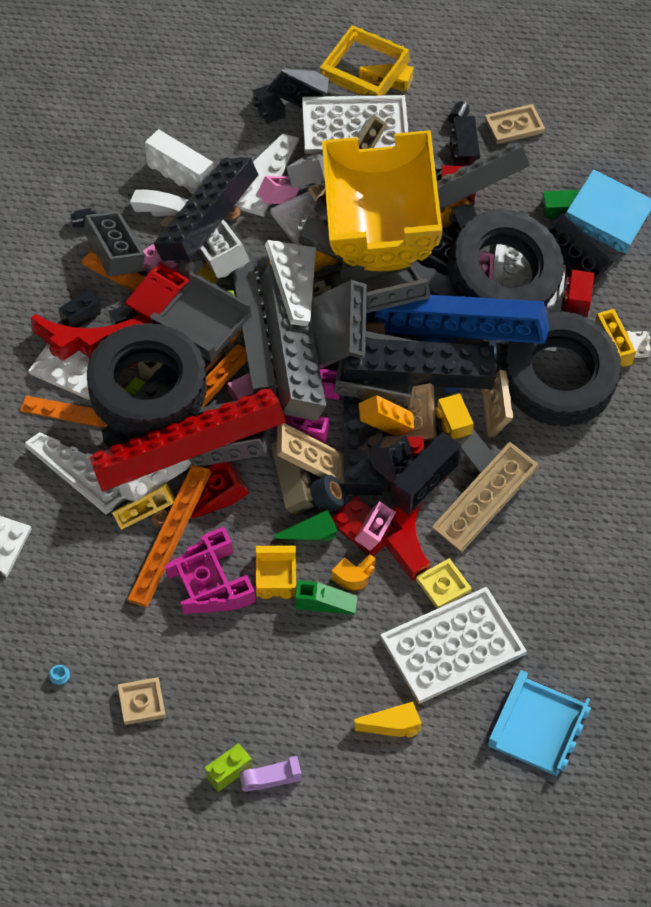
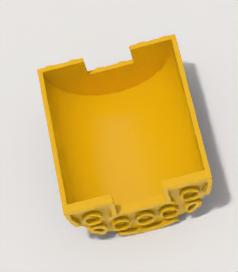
[322,130,442,272]

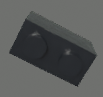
[251,85,285,124]
[59,290,101,328]

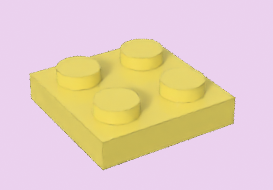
[416,558,472,609]

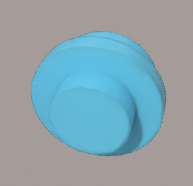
[49,665,70,685]

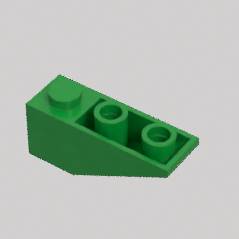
[295,580,357,615]

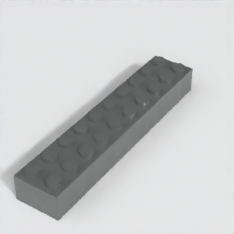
[260,264,326,421]

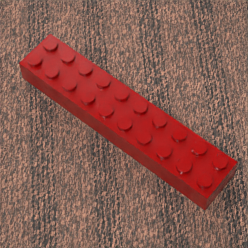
[89,388,286,492]

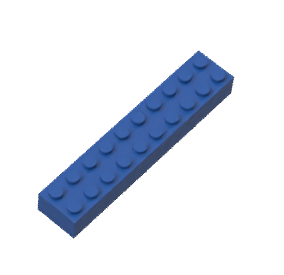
[366,295,550,344]

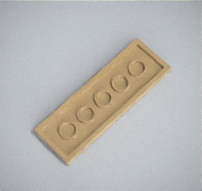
[432,442,540,553]

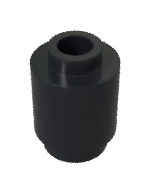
[448,101,470,124]
[70,207,96,228]

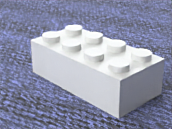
[145,129,213,194]
[198,219,250,279]

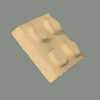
[118,677,166,725]

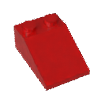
[178,461,250,519]

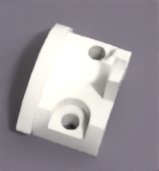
[626,331,651,358]

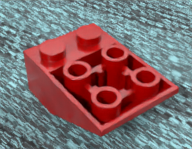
[125,263,190,320]

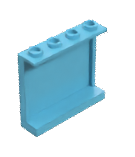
[566,169,651,254]
[488,670,591,777]

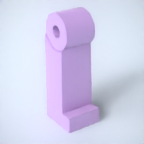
[239,756,301,792]

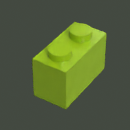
[205,743,252,792]

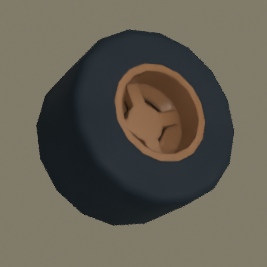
[310,475,346,513]

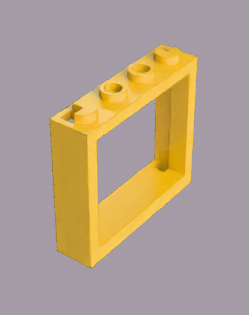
[320,25,410,96]

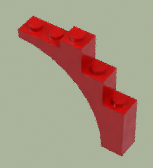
[31,314,151,361]
[386,476,448,581]

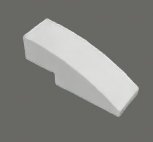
[130,190,188,217]

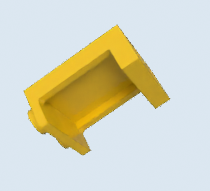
[256,546,296,599]

